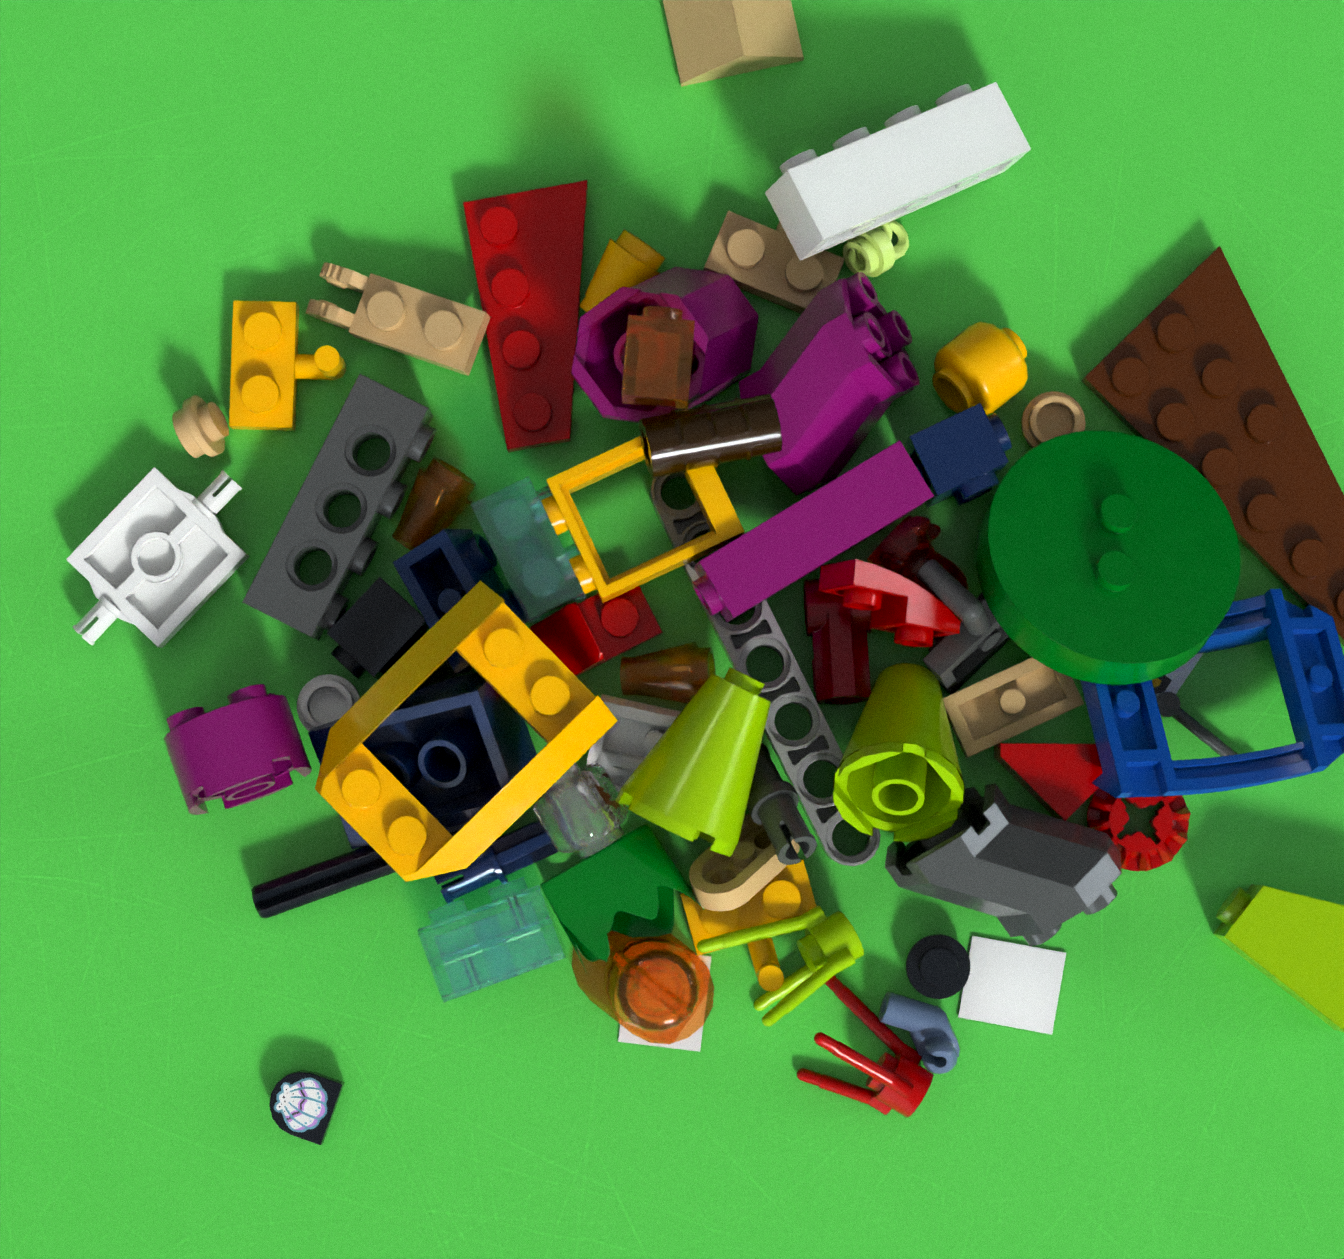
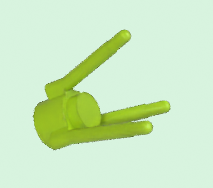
[697,906,864,1027]

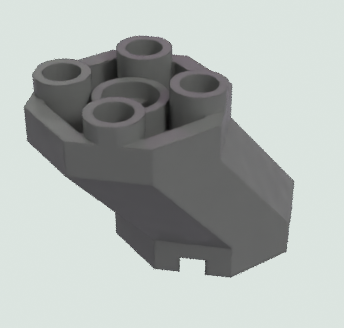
[885,783,1122,946]

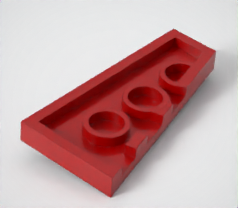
[463,180,588,453]

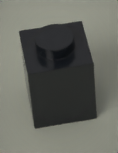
[327,577,429,679]

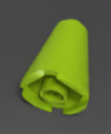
[833,663,965,842]
[615,667,771,857]

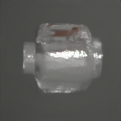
[532,762,628,859]

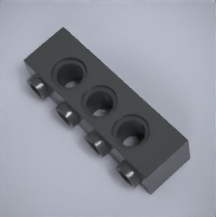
[243,374,436,641]

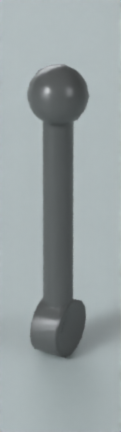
[1156,692,1238,756]

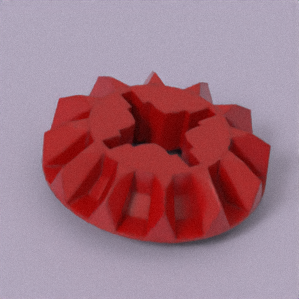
[1087,788,1191,871]

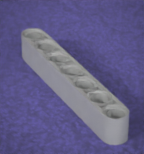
[651,472,881,866]

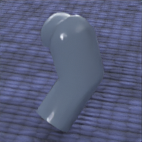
[878,991,960,1074]

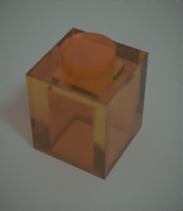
[621,306,695,409]

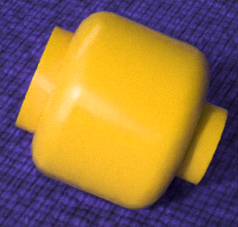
[932,322,1028,415]

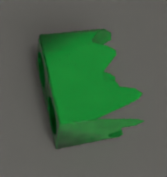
[540,824,704,975]

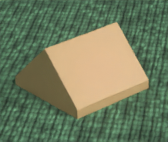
[662,0,804,87]

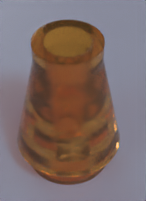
[392,457,477,550]
[620,641,716,704]

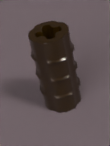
[639,393,782,478]

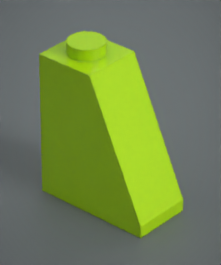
[1213,884,1344,1032]

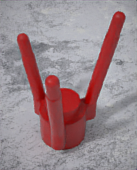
[797,975,934,1118]

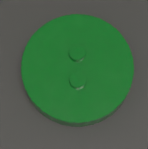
[976,430,1241,685]

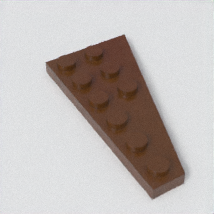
[1082,246,1344,646]

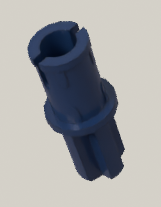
[434,818,560,904]

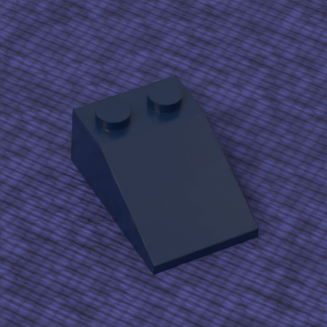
[308,672,537,849]

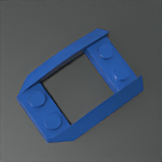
[1080,589,1344,798]

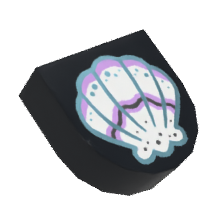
[269,1070,345,1145]

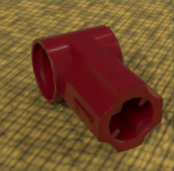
[803,579,871,705]

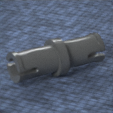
[747,743,817,865]

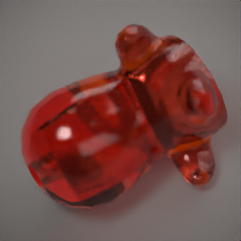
[866,515,968,614]

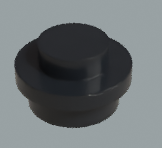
[906,934,970,999]

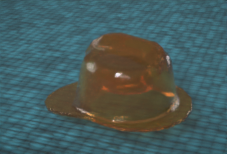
[572,930,714,1044]

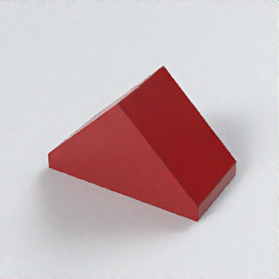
[994,743,1103,821]

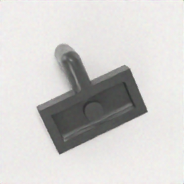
[917,559,1011,695]

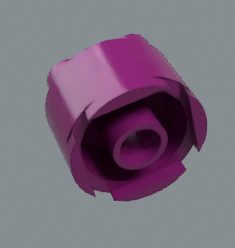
[164,684,312,815]

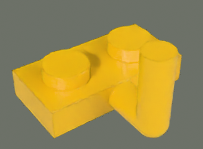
[229,300,346,431]
[680,859,817,991]

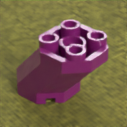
[571,266,759,423]
[739,272,920,495]

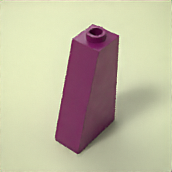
[692,440,934,622]

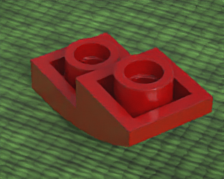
[818,559,961,647]

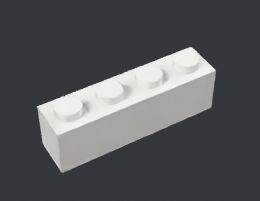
[765,82,1031,261]

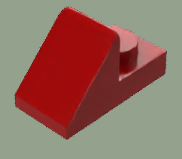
[529,586,663,677]

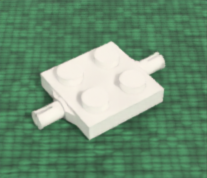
[66,467,250,648]

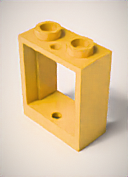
[541,436,745,603]

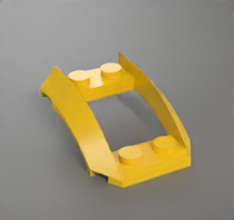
[315,580,618,882]

